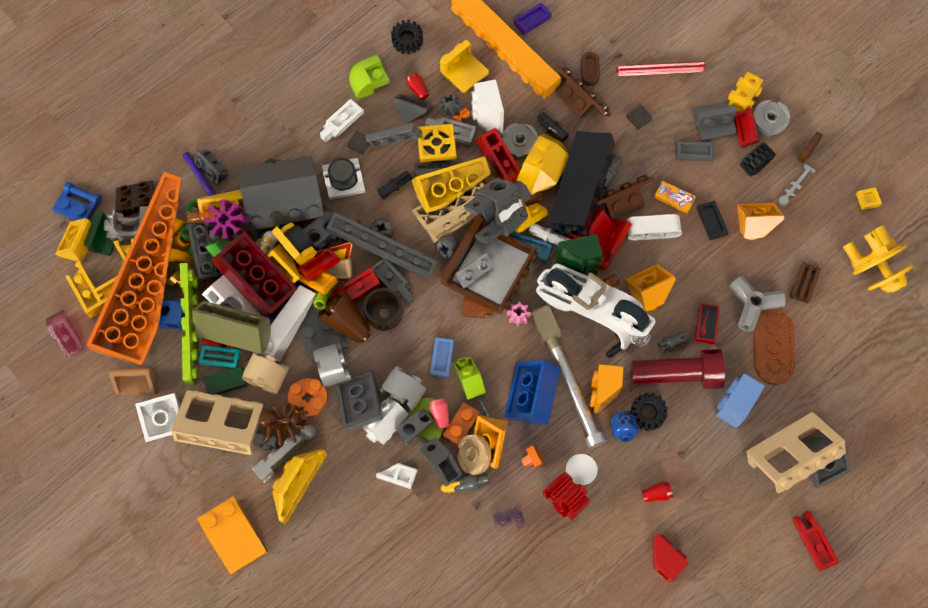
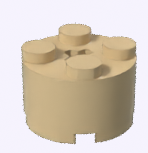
[242,352,289,394]

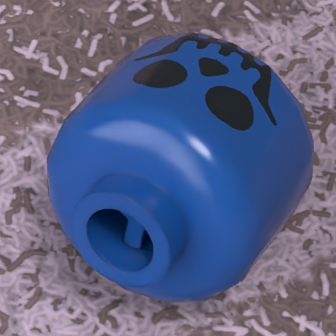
[611,411,638,442]

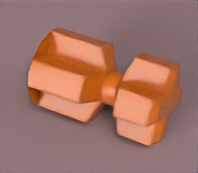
[452,107,471,123]

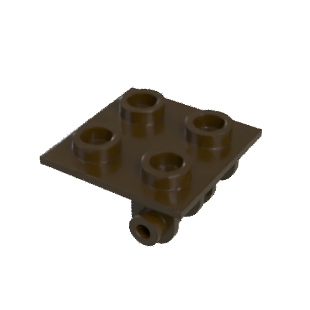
[115,180,153,216]

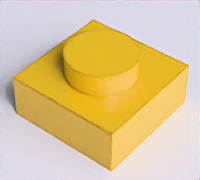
[856,187,882,211]

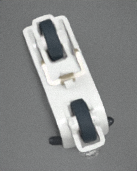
[536,264,656,358]

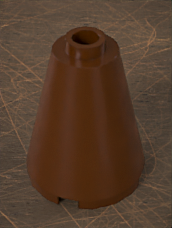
[317,290,371,343]

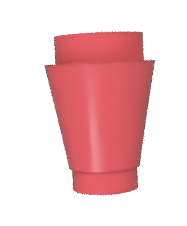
[429,398,450,429]

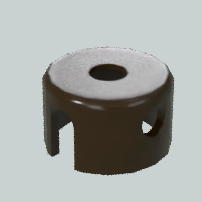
[363,288,403,331]

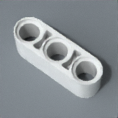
[626,214,682,240]

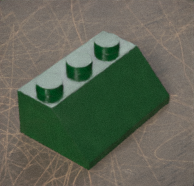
[555,234,603,277]

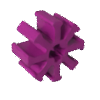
[205,200,249,241]

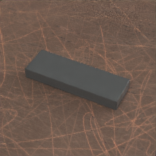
[366,123,422,148]

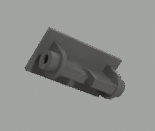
[195,149,228,185]

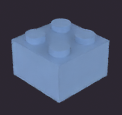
[716,373,765,429]

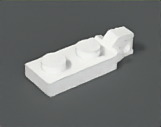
[320,99,364,143]

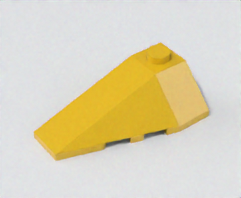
[412,156,491,213]

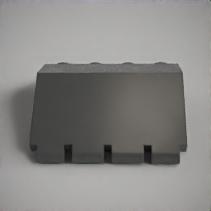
[238,156,324,230]

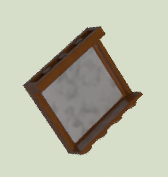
[440,215,539,314]

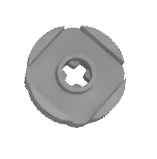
[754,100,790,137]
[502,123,538,160]

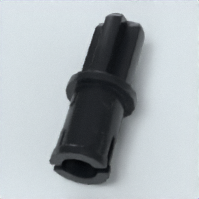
[537,112,569,142]
[377,171,412,199]

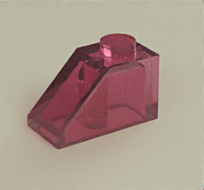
[46,310,84,358]

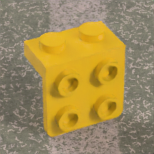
[440,40,489,93]

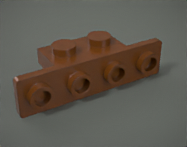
[555,66,612,118]
[597,175,655,219]

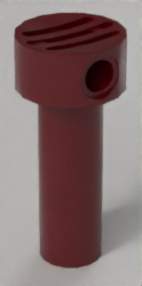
[632,349,725,389]

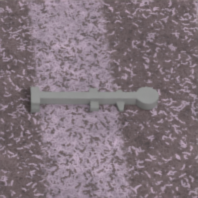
[778,163,816,206]

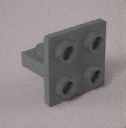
[692,102,737,141]

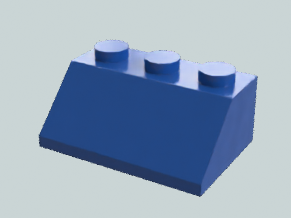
[504,360,561,425]

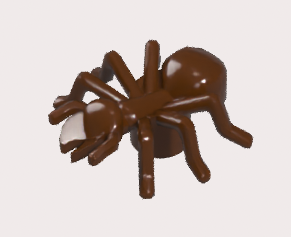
[259,403,309,446]

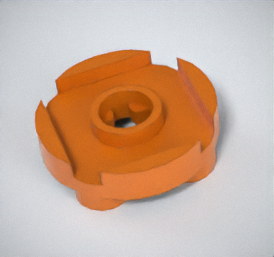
[288,378,328,418]

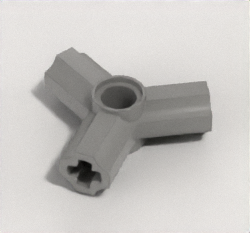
[729,276,786,332]

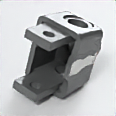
[464,178,531,245]

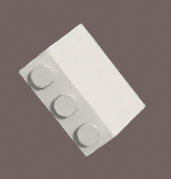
[471,80,504,138]

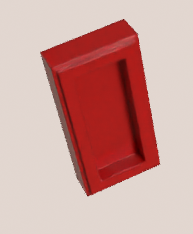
[734,108,760,148]
[297,248,340,282]

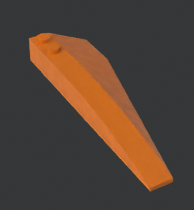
[86,172,182,366]

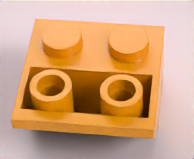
[590,365,623,414]

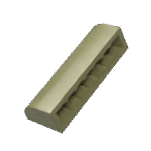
[192,301,271,354]

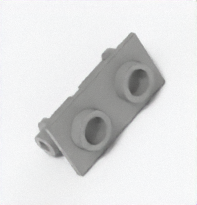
[453,252,494,288]

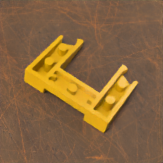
[66,238,133,319]

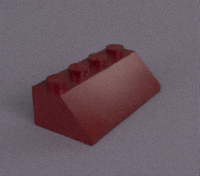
[211,231,297,317]

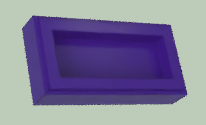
[513,3,552,35]

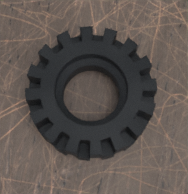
[391,20,423,55]
[740,143,775,176]
[630,392,668,431]

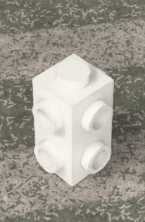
[362,397,409,445]

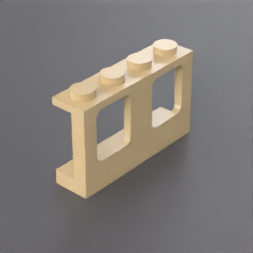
[171,390,265,455]
[746,412,846,494]

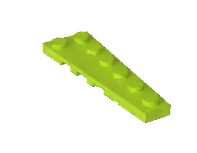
[180,263,199,386]

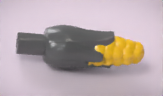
[441,474,489,493]

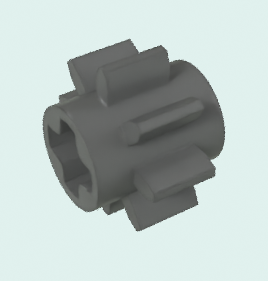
[439,94,463,116]

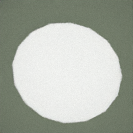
[566,454,598,485]

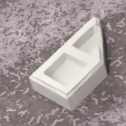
[376,463,418,489]

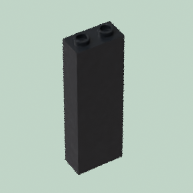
[548,131,615,236]

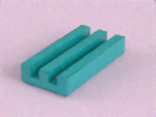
[198,344,242,369]

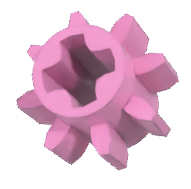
[507,301,531,327]

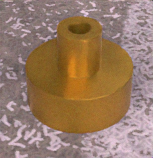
[166,267,180,287]

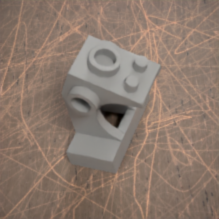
[104,206,148,241]

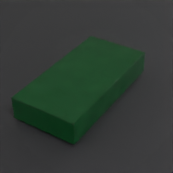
[203,366,247,395]

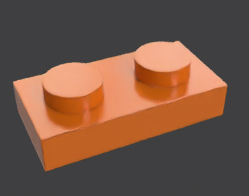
[443,402,480,446]

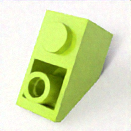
[453,356,486,400]

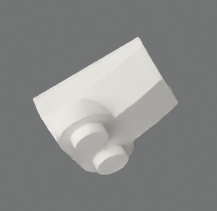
[135,393,180,442]

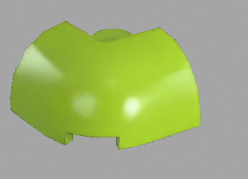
[349,54,390,100]

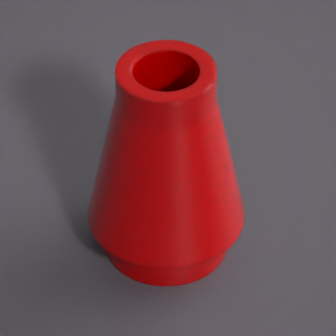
[406,73,429,101]
[642,481,673,503]

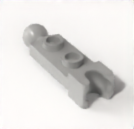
[252,424,316,483]

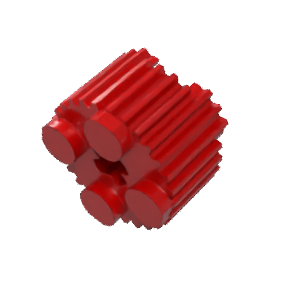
[543,472,590,520]

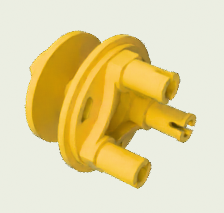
[843,224,914,293]

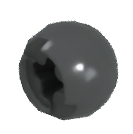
[370,218,394,238]
[437,235,460,259]

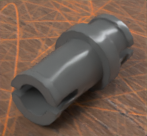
[657,331,689,353]

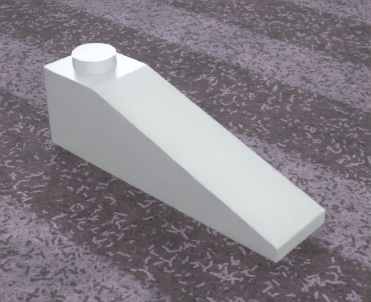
[263,285,317,362]

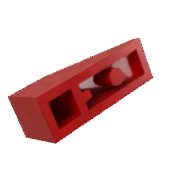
[475,128,521,182]

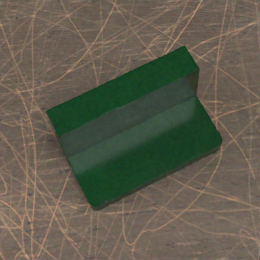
[84,211,115,256]

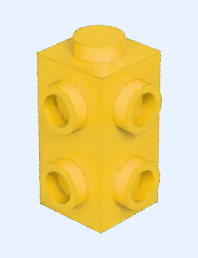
[727,72,763,113]

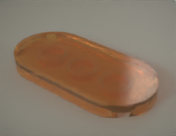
[754,309,795,385]

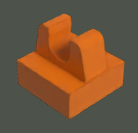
[521,445,546,468]

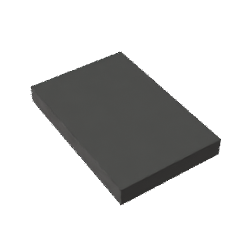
[336,369,383,432]

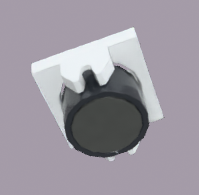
[322,158,366,200]

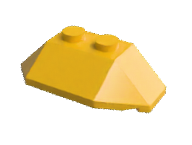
[517,134,569,196]
[272,449,327,525]

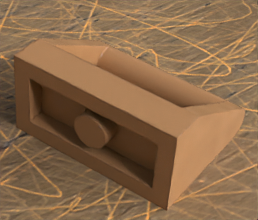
[109,368,158,396]

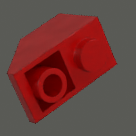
[652,533,689,583]

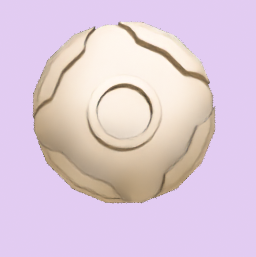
[457,434,491,475]

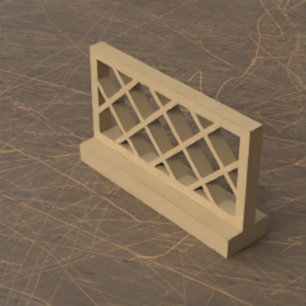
[412,181,484,243]

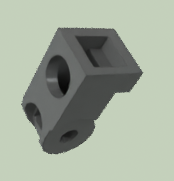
[395,408,434,447]

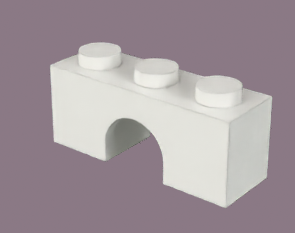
[202,275,261,316]

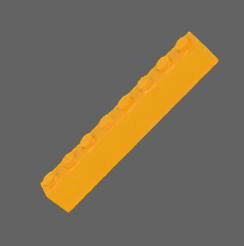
[451,0,561,99]

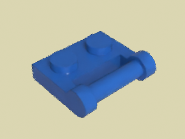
[52,182,102,221]

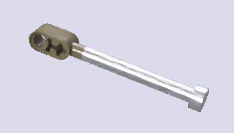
[529,304,607,449]

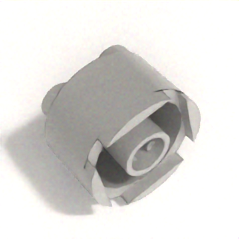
[313,342,351,387]
[379,366,426,411]

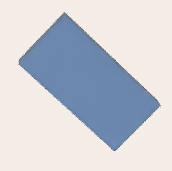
[430,337,455,378]

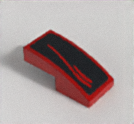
[695,303,719,345]

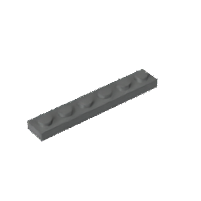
[326,212,437,279]

